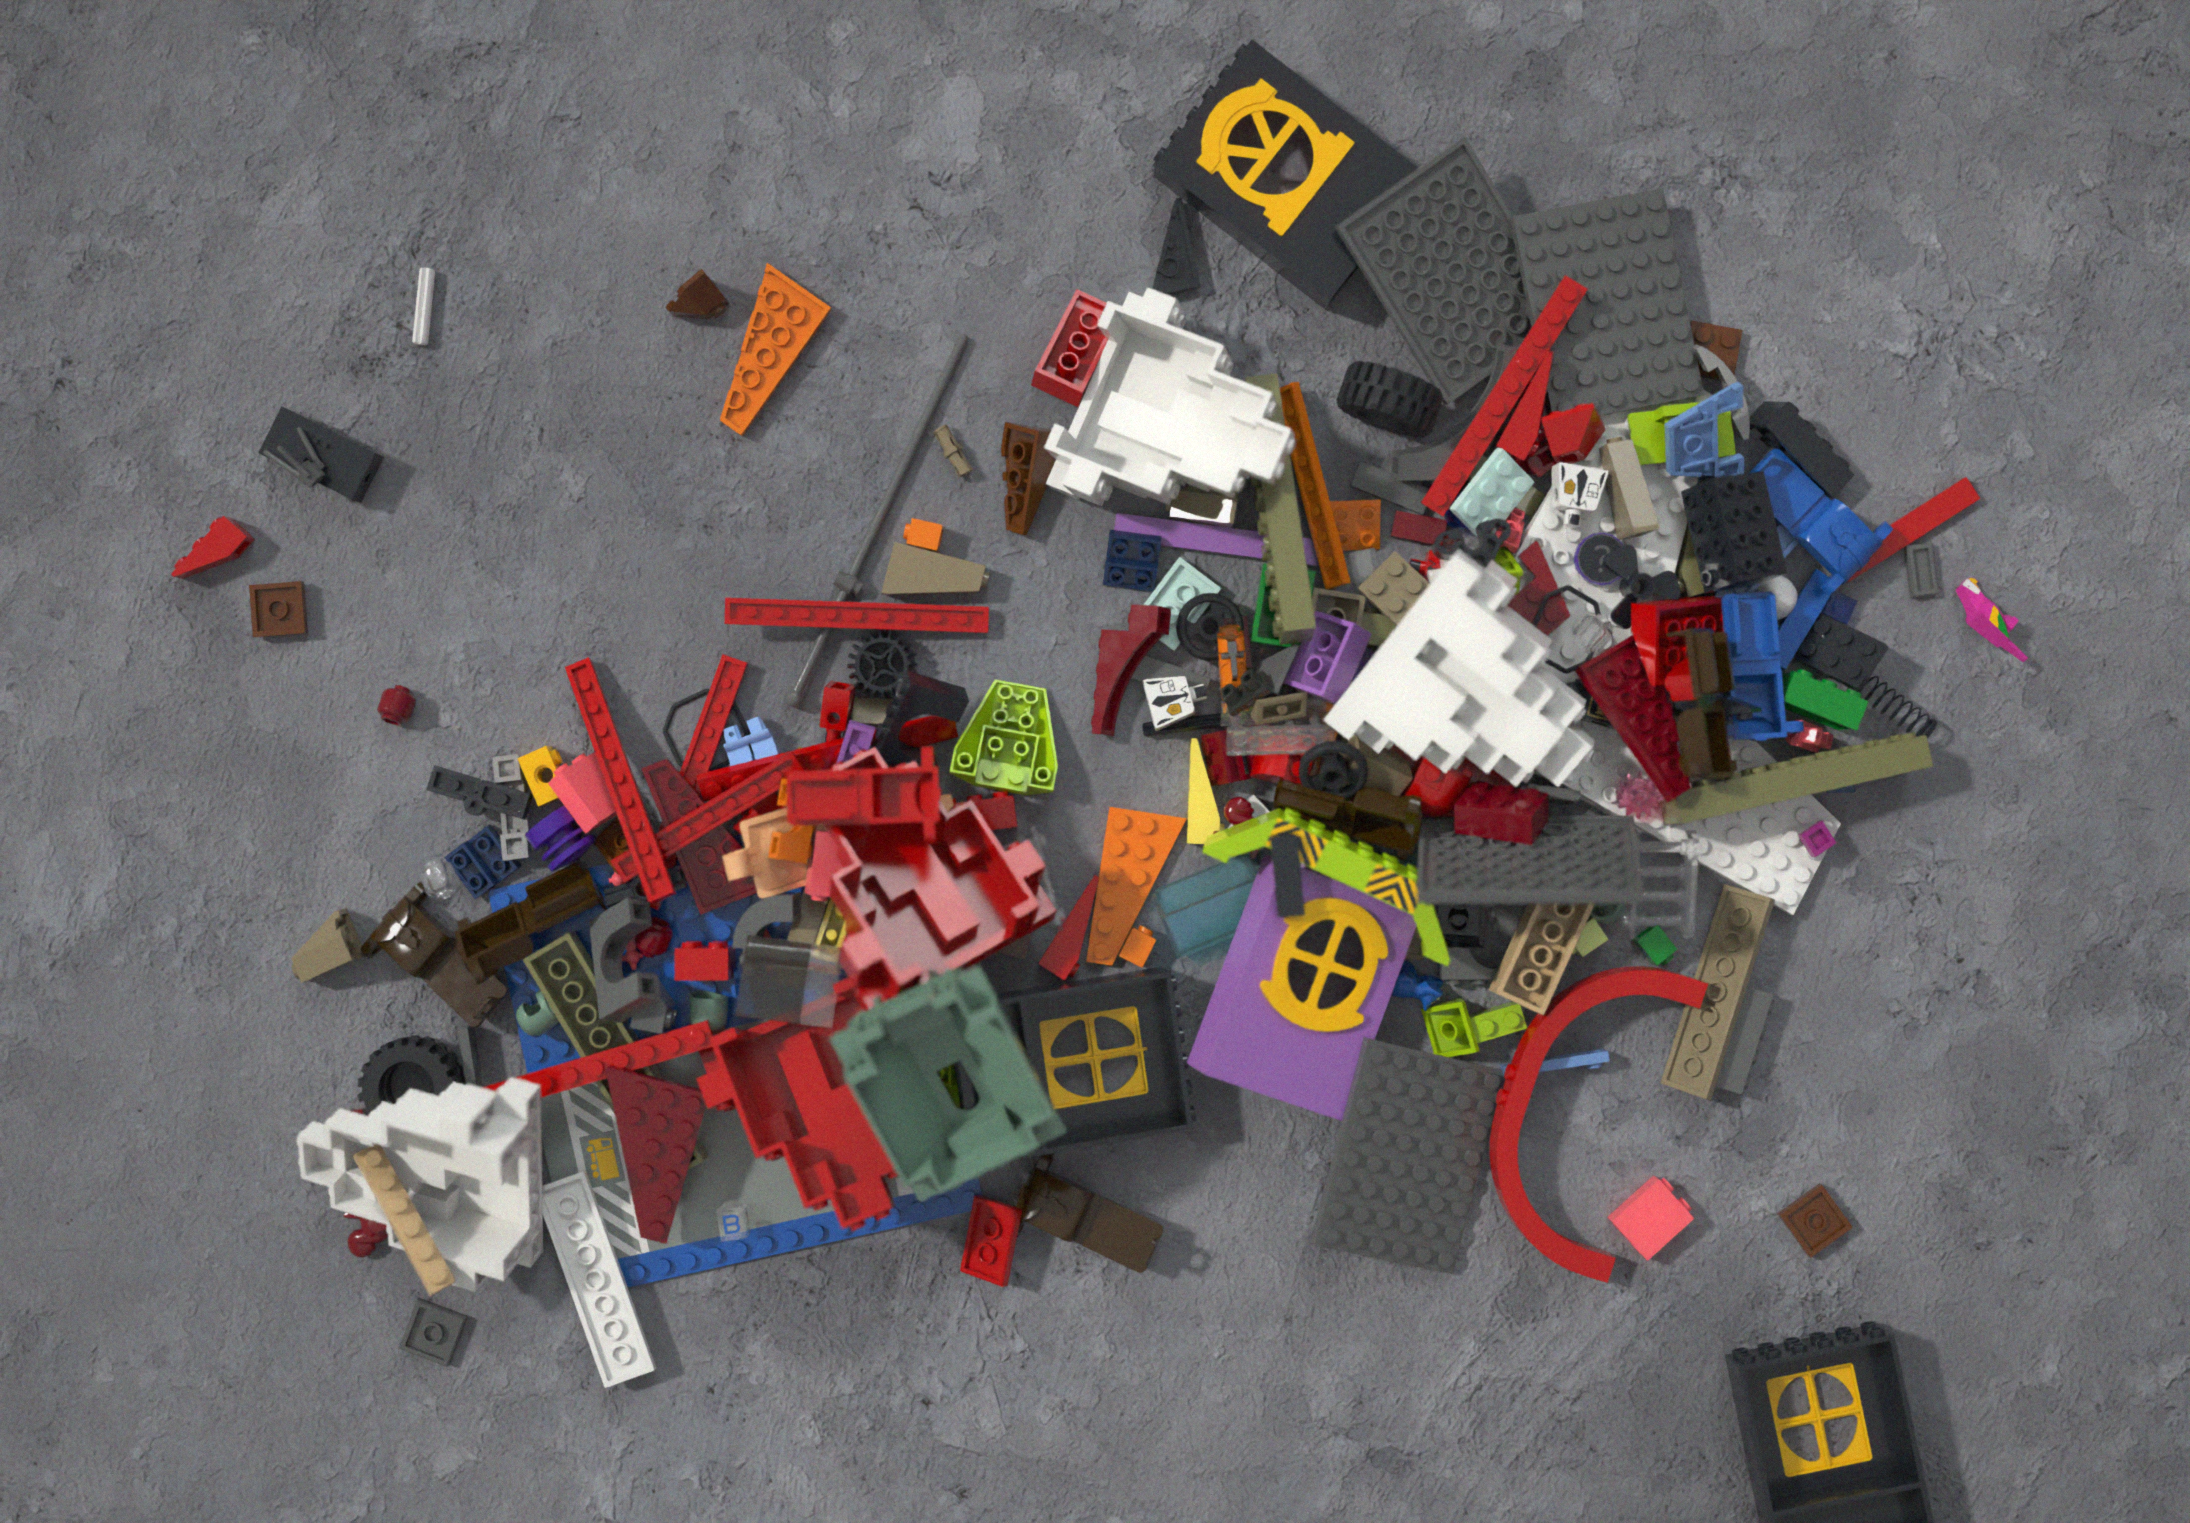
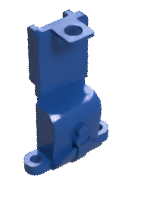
[1749,449,1893,595]
[1721,592,1804,741]

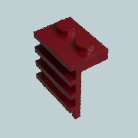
[1201,723,1270,786]

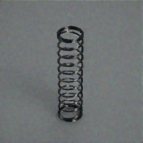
[1839,676,1938,738]

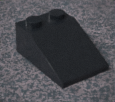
[1434,903,1486,948]

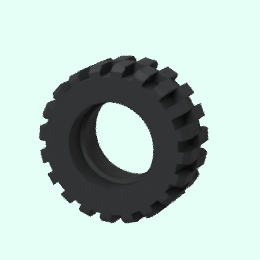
[1336,361,1443,438]
[357,1035,466,1116]

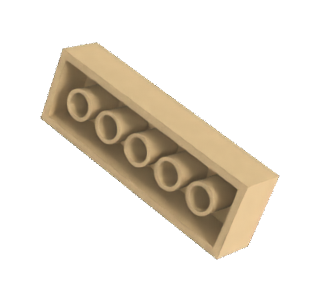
[1489,903,1594,1015]

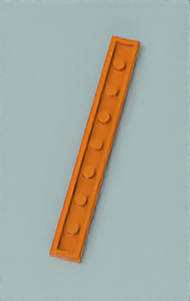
[1279,382,1351,590]

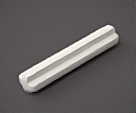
[412,268,435,346]

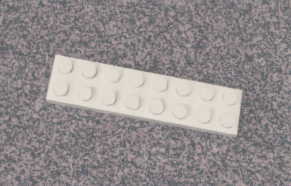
[542,1170,656,1388]

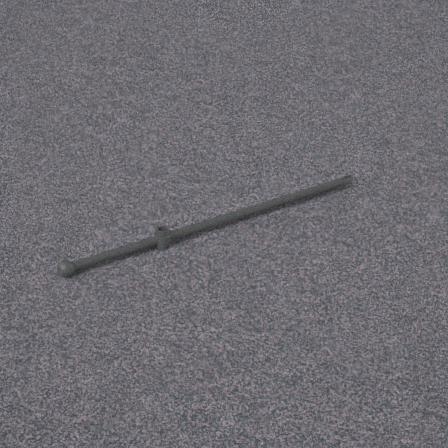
[783,334,968,709]

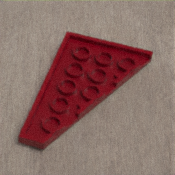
[1575,635,1691,803]
[606,1065,706,1244]

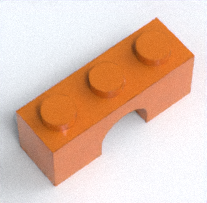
[768,779,817,864]

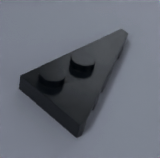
[1152,197,1201,295]

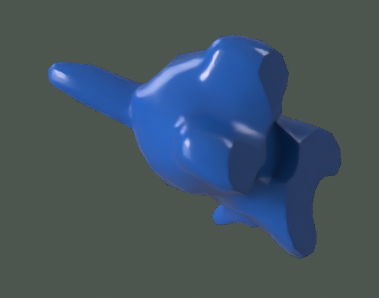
[1391,961,1444,1011]

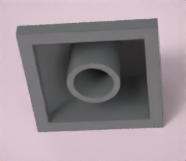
[1251,644,1299,698]

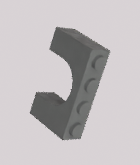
[589,897,661,1023]

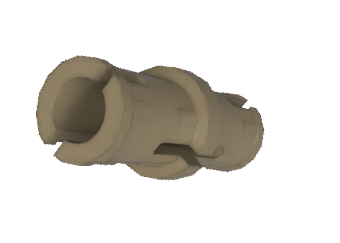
[933,424,973,478]

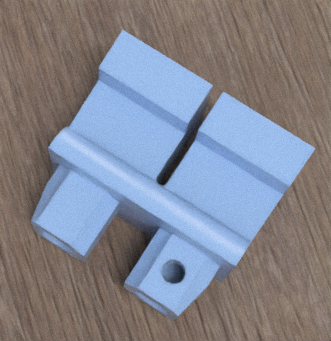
[723,716,781,766]

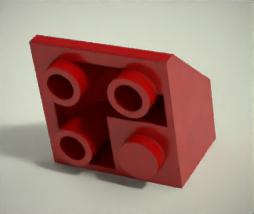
[1541,403,1605,464]

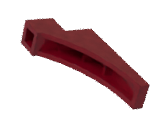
[1091,605,1171,736]

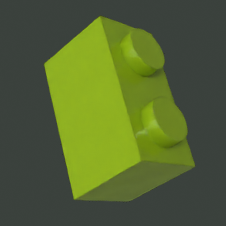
[1469,1001,1527,1043]

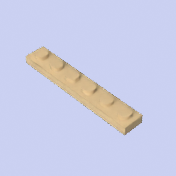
[353,1143,456,1296]

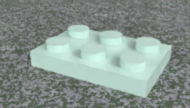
[1449,448,1534,538]
[1144,557,1221,651]

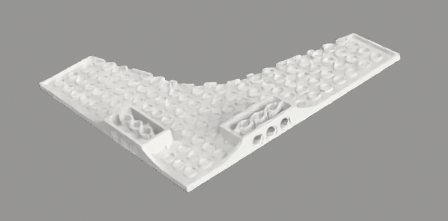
[1511,389,1841,915]

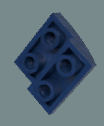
[1103,530,1162,592]
[444,825,522,899]

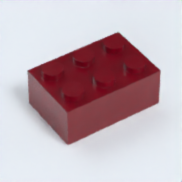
[1454,781,1549,845]

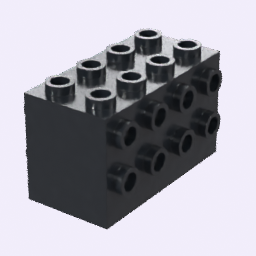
[1681,471,1788,593]

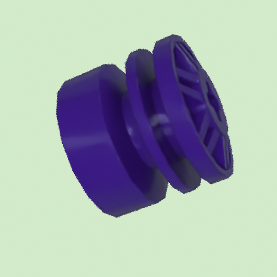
[525,806,597,872]

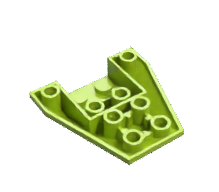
[949,679,1058,796]

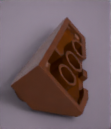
[1001,422,1056,535]

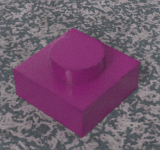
[1798,821,1836,857]

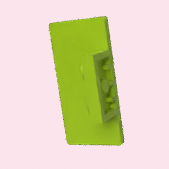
[1627,402,1736,465]

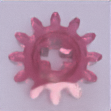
[1615,771,1664,819]

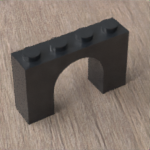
[869,671,969,768]

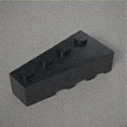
[1749,401,1854,498]

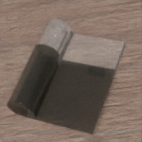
[736,935,844,1028]

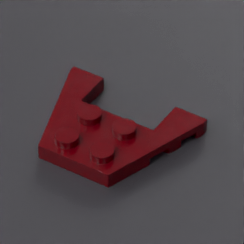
[1506,541,1571,637]

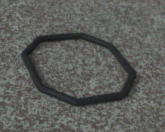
[1532,585,1604,674]
[663,689,749,771]

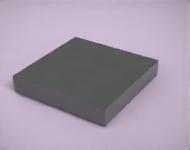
[1519,783,1581,805]
[399,1298,468,1367]

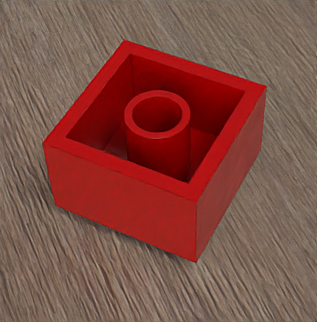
[675,940,735,981]

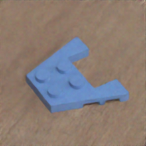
[1665,382,1744,477]

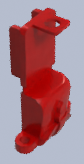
[787,746,941,843]

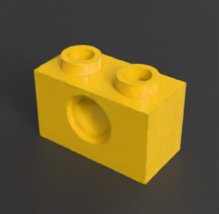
[517,746,562,806]

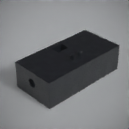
[258,406,384,503]

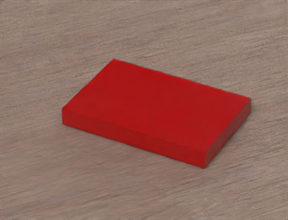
[960,1194,1022,1287]

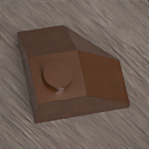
[665,269,729,320]

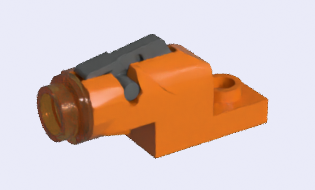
[1217,624,1248,712]

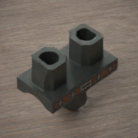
[1221,670,1271,717]

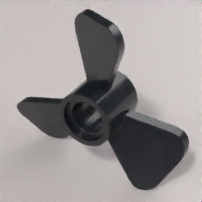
[1603,544,1681,629]

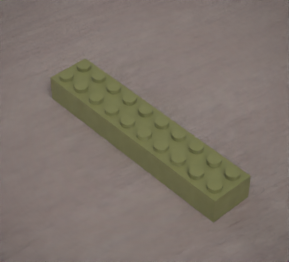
[1245,373,1316,645]
[1658,732,1933,825]
[523,930,708,1170]

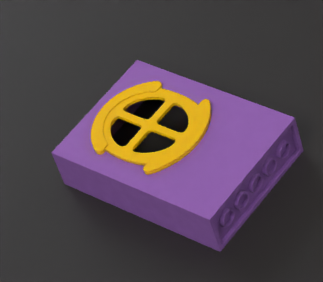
[1187,854,1416,1121]

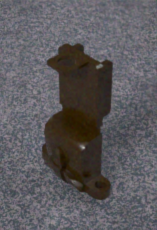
[1666,628,1738,780]
[1272,781,1422,861]
[454,863,608,985]
[360,882,509,1027]
[1015,1153,1164,1273]

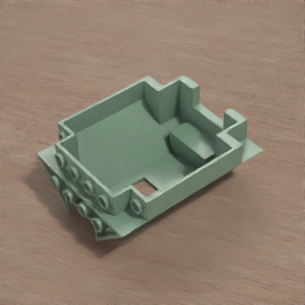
[829,967,1067,1202]

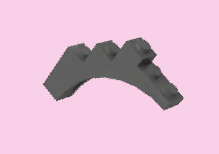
[1391,345,1521,481]

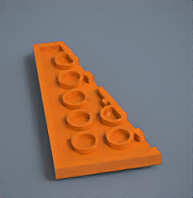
[720,263,832,437]
[1086,807,1187,966]

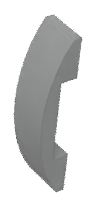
[1693,344,1750,440]
[492,754,530,861]

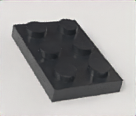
[1793,613,1889,692]

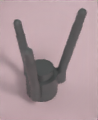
[263,427,325,488]

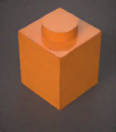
[903,518,944,553]
[1119,925,1156,968]

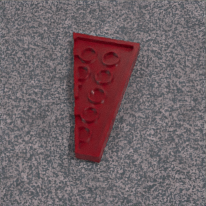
[642,758,757,915]

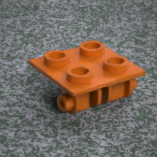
[1330,499,1381,551]

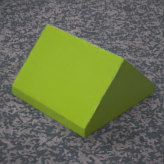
[1421,998,1479,1057]

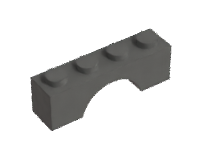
[1438,946,1499,984]

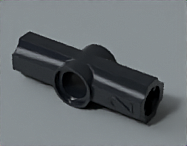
[604,865,687,908]

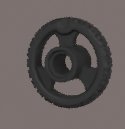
[1176,593,1244,661]
[1299,740,1368,799]

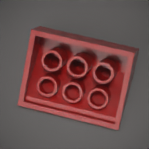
[1631,596,1724,686]

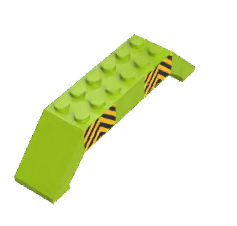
[1202,808,1450,967]

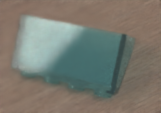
[1152,856,1257,959]

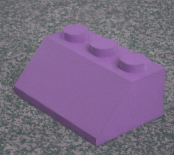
[1284,611,1372,705]

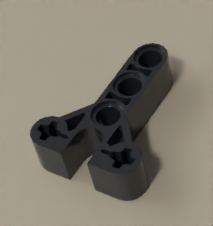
[1432,518,1511,569]

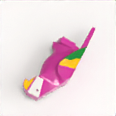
[1956,578,2028,662]

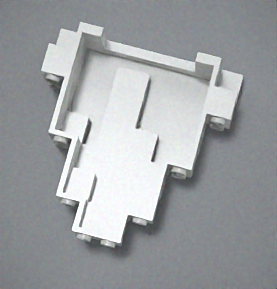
[1044,288,1296,506]
[1324,549,1595,787]
[297,1077,543,1292]

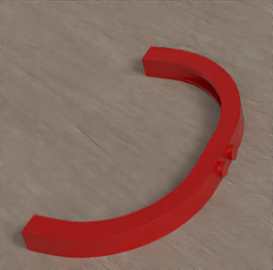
[1490,966,1708,1283]

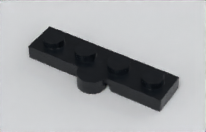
[426,765,533,820]

